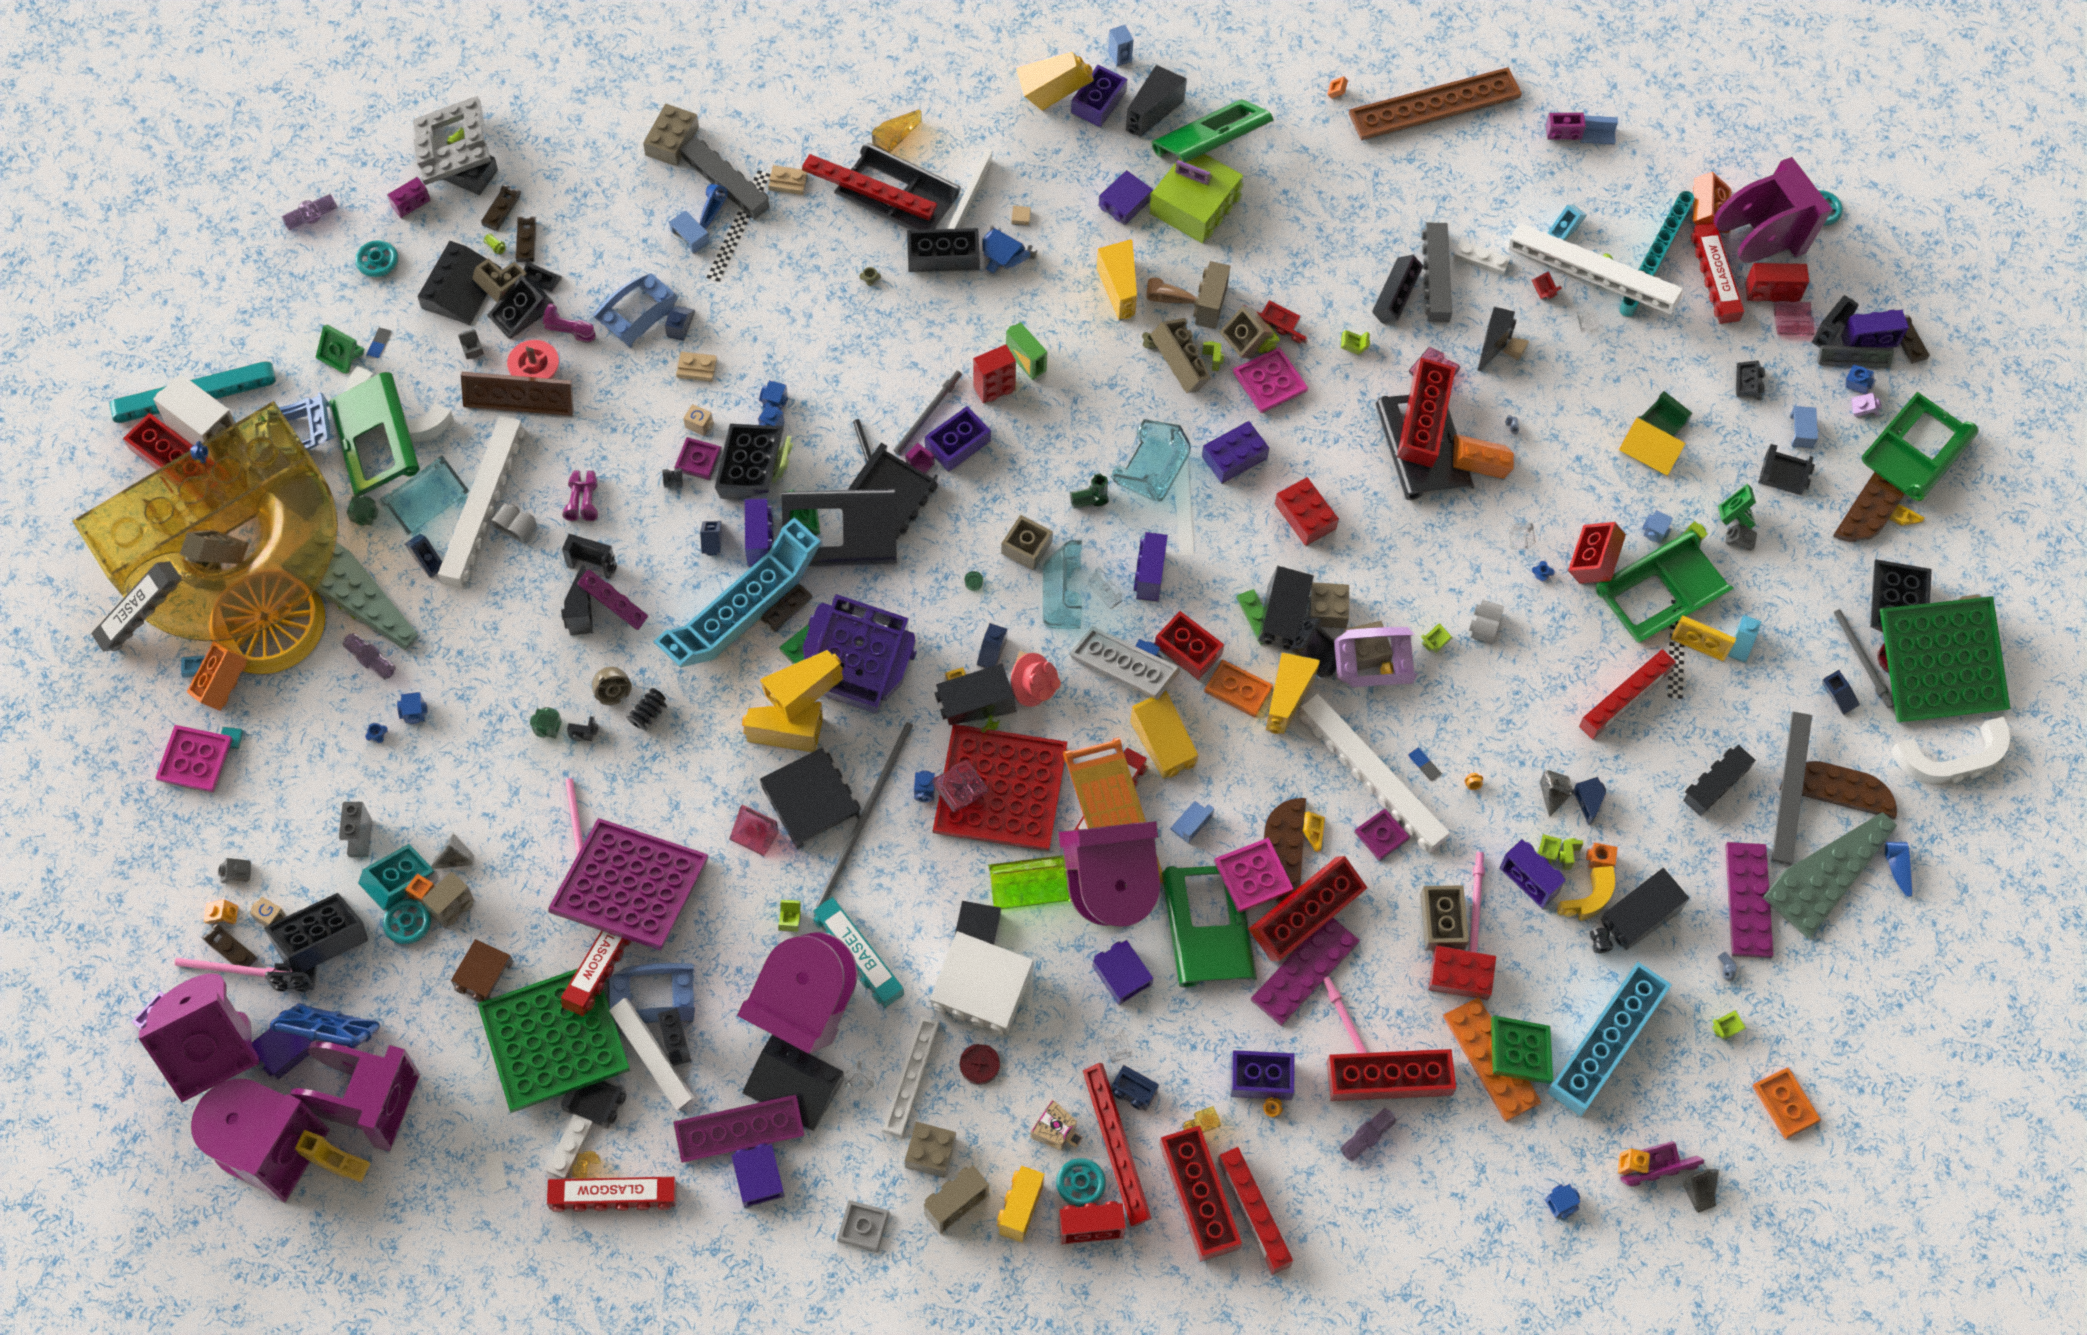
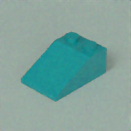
[358,844,435,911]

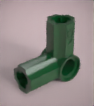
[1070,473,1109,509]

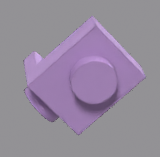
[1851,393,1882,417]

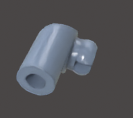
[1505,415,1519,434]
[1718,951,1737,981]

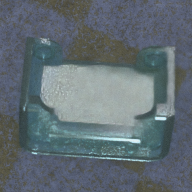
[1111,419,1191,502]
[378,455,469,536]
[1043,540,1082,629]

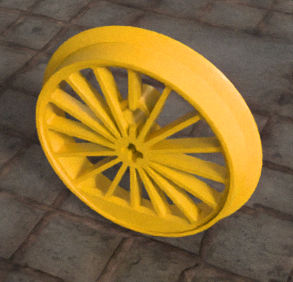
[209,570,325,674]

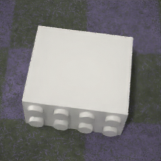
[153,374,247,469]
[930,931,1034,1036]

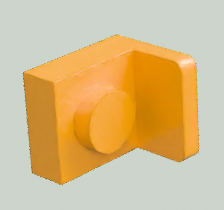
[1618,1148,1650,1175]

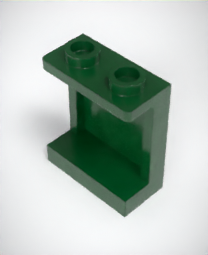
[1638,391,1692,436]

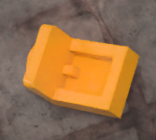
[203,899,238,924]

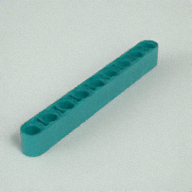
[1619,191,1694,317]
[109,361,276,423]

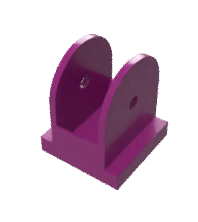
[1714,157,1833,263]
[1058,821,1160,927]
[737,932,858,1054]
[139,973,259,1103]
[289,1041,420,1152]
[191,1078,330,1203]

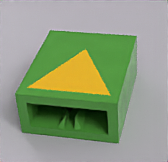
[1006,322,1047,380]

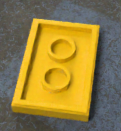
[1619,417,1686,476]
[1670,615,1736,662]

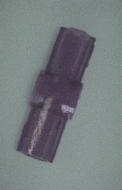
[281,194,338,230]
[342,633,396,680]
[1340,1108,1397,1162]

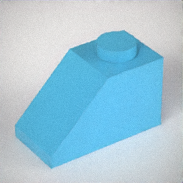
[1547,204,1587,241]
[1728,615,1762,663]

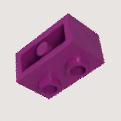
[1546,112,1586,140]
[387,177,431,218]

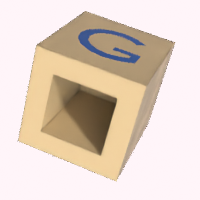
[683,404,714,436]
[250,897,286,926]

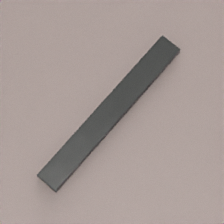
[1771,711,1812,864]

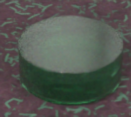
[964,571,983,591]

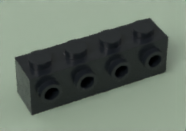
[1372,254,1423,323]
[1683,745,1756,816]

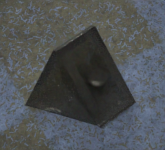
[1539,770,1574,818]
[432,833,474,869]
[1683,1169,1719,1213]

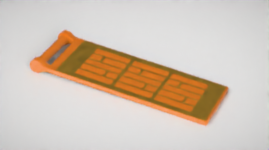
[1063,737,1163,883]

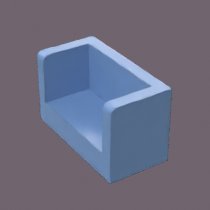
[1108,25,1134,67]
[669,210,710,254]
[1790,406,1818,448]

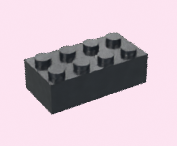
[907,228,980,272]

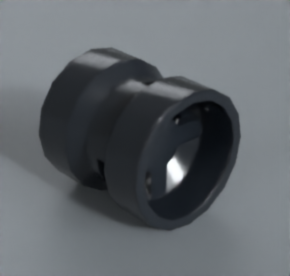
[662,468,683,488]
[1589,928,1613,953]

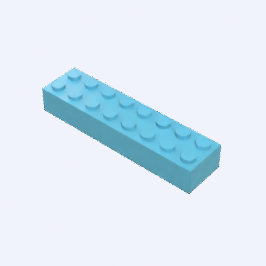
[1547,961,1672,1117]

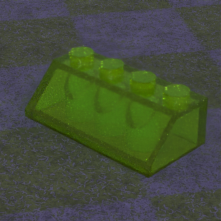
[988,855,1071,909]

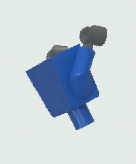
[982,225,1038,274]

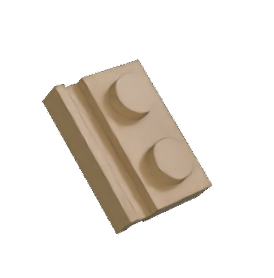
[768,165,808,195]
[676,352,717,382]

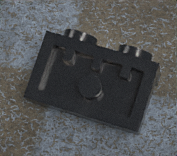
[1736,360,1765,400]

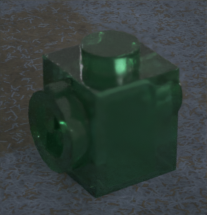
[346,495,379,526]
[530,707,562,739]

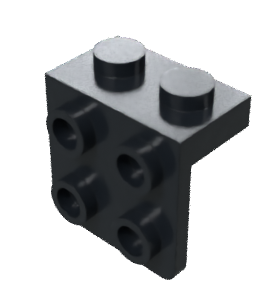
[265,963,317,992]

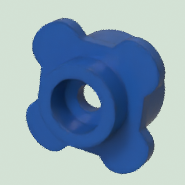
[191,441,208,463]
[1532,561,1555,581]
[365,723,388,743]

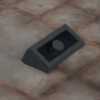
[523,262,562,292]

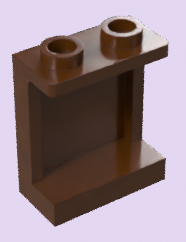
[451,939,513,1002]

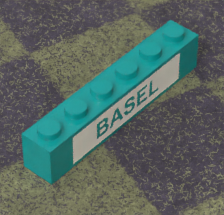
[813,897,904,1008]

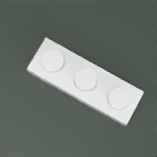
[1454,241,1510,275]
[546,1114,593,1179]

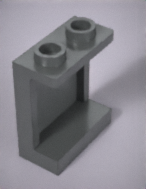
[339,802,372,857]

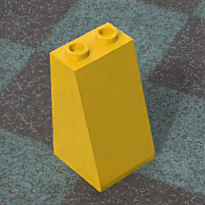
[1016,52,1094,111]
[1096,239,1137,320]
[760,650,843,722]
[1265,652,1320,734]
[1130,690,1198,779]
[742,701,823,752]

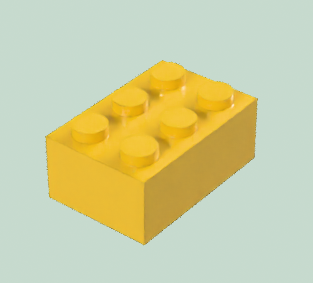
[997,1165,1045,1243]

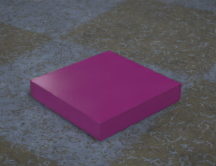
[674,437,722,480]
[1354,808,1410,862]

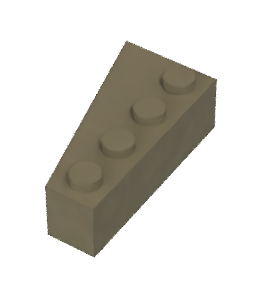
[1150,318,1211,394]
[180,530,249,564]

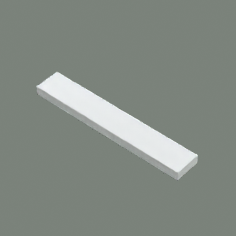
[947,149,992,229]
[609,998,695,1111]
[882,1016,940,1138]

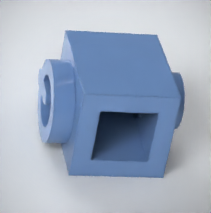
[1642,510,1673,544]

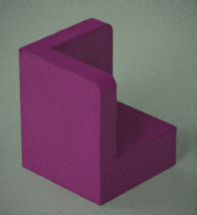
[905,443,935,474]

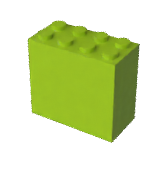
[1149,154,1244,244]

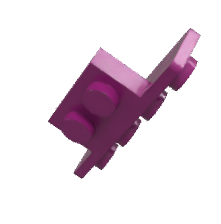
[578,569,648,630]
[1620,1141,1704,1187]

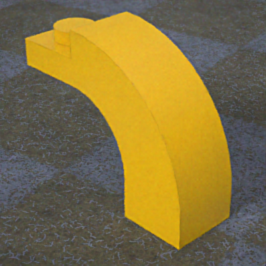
[1557,866,1615,921]
[295,1130,371,1183]

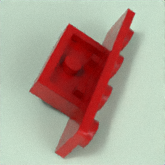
[1243,300,1308,344]

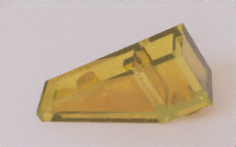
[872,109,922,152]

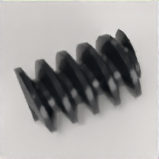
[626,688,667,731]

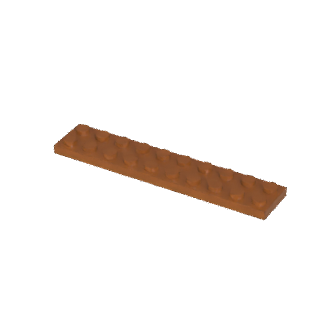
[1348,67,1522,140]

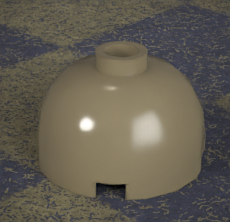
[592,666,632,705]

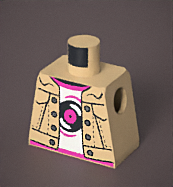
[1030,1100,1083,1150]

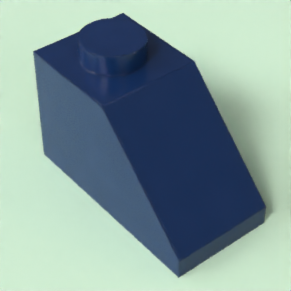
[665,306,695,341]
[700,521,722,556]
[404,533,442,578]
[977,623,1008,668]
[1573,777,1606,825]

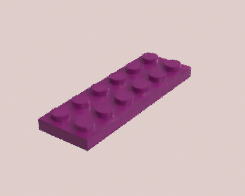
[1725,842,1774,958]
[1251,917,1360,1026]
[673,1095,805,1163]

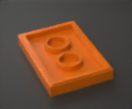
[1204,659,1273,718]
[1752,1067,1821,1139]

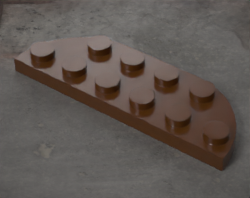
[1833,472,1905,542]
[1779,761,1897,819]
[1263,798,1306,903]

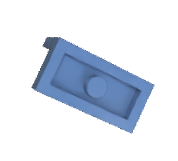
[1580,115,1618,145]
[1170,801,1214,844]

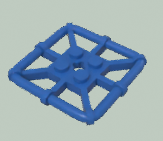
[270,1003,380,1049]

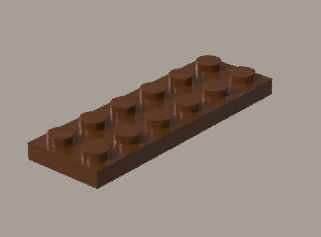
[460,371,574,416]

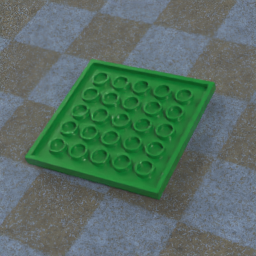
[1880,596,2011,723]
[477,968,630,1113]

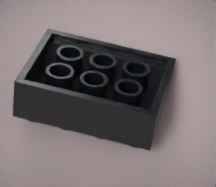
[417,240,502,325]
[715,423,784,500]
[1870,559,1932,633]
[264,893,368,972]
[742,1035,845,1131]

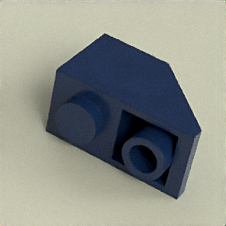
[1822,670,1860,715]

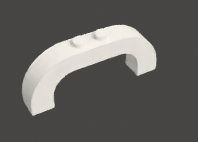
[347,366,454,442]
[1891,717,2010,784]

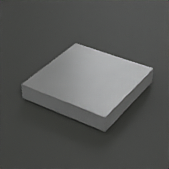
[837,1200,889,1253]

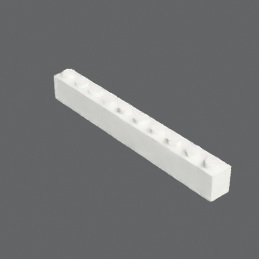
[1509,223,1683,315]
[438,416,525,588]
[1299,694,1450,854]

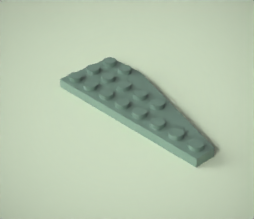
[282,531,418,650]
[1763,812,1897,938]

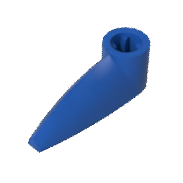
[699,184,728,230]
[1884,842,1912,897]

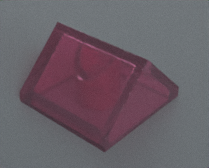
[729,804,779,856]

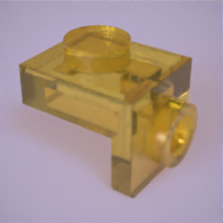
[572,1151,601,1179]

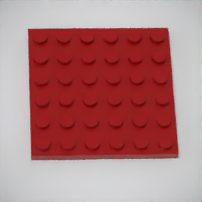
[932,724,1068,851]

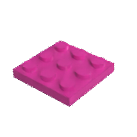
[1233,347,1308,413]
[155,725,233,793]
[1214,838,1294,913]

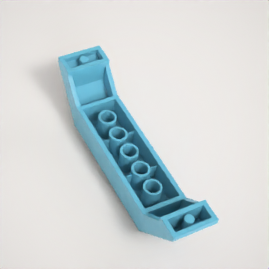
[653,517,821,668]

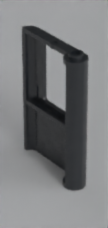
[834,143,961,230]
[1375,394,1475,500]
[781,489,897,566]

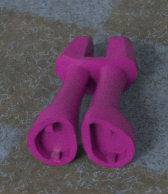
[543,303,596,342]
[562,470,598,521]

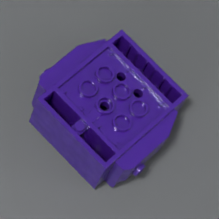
[803,594,917,714]

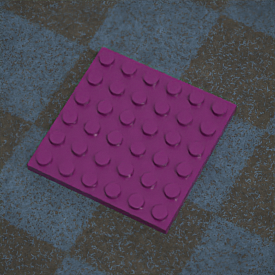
[548,818,708,951]

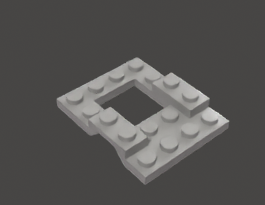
[413,96,491,185]

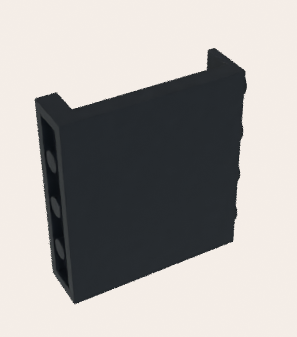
[847,442,939,540]
[760,747,861,850]

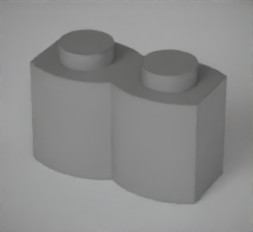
[491,503,537,544]
[1469,600,1504,644]

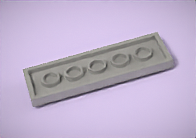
[1070,626,1180,700]

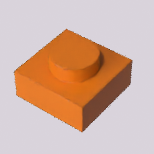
[1327,76,1348,99]

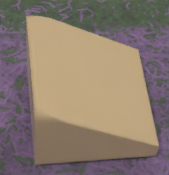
[1503,338,1529,360]

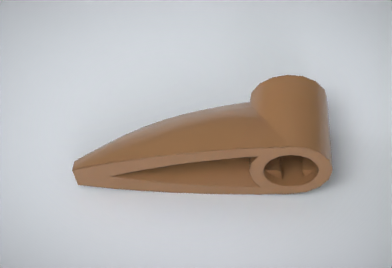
[1146,278,1196,304]

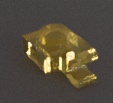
[1182,1106,1221,1133]

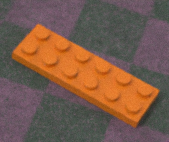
[1443,997,1542,1122]

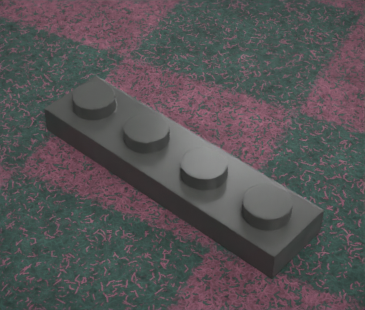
[1817,345,1894,367]

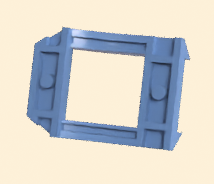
[592,273,677,348]
[252,392,335,455]
[608,963,695,1023]

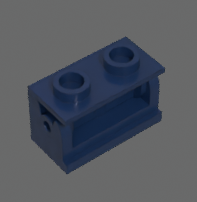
[1111,1064,1159,1111]

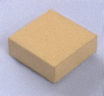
[1011,206,1031,225]

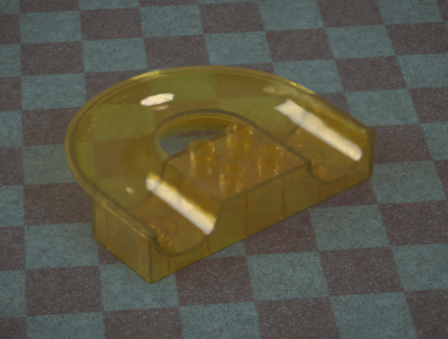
[72,401,338,641]

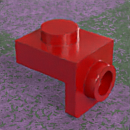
[1531,271,1562,299]

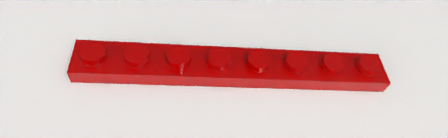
[802,154,937,220]
[1083,1063,1152,1227]

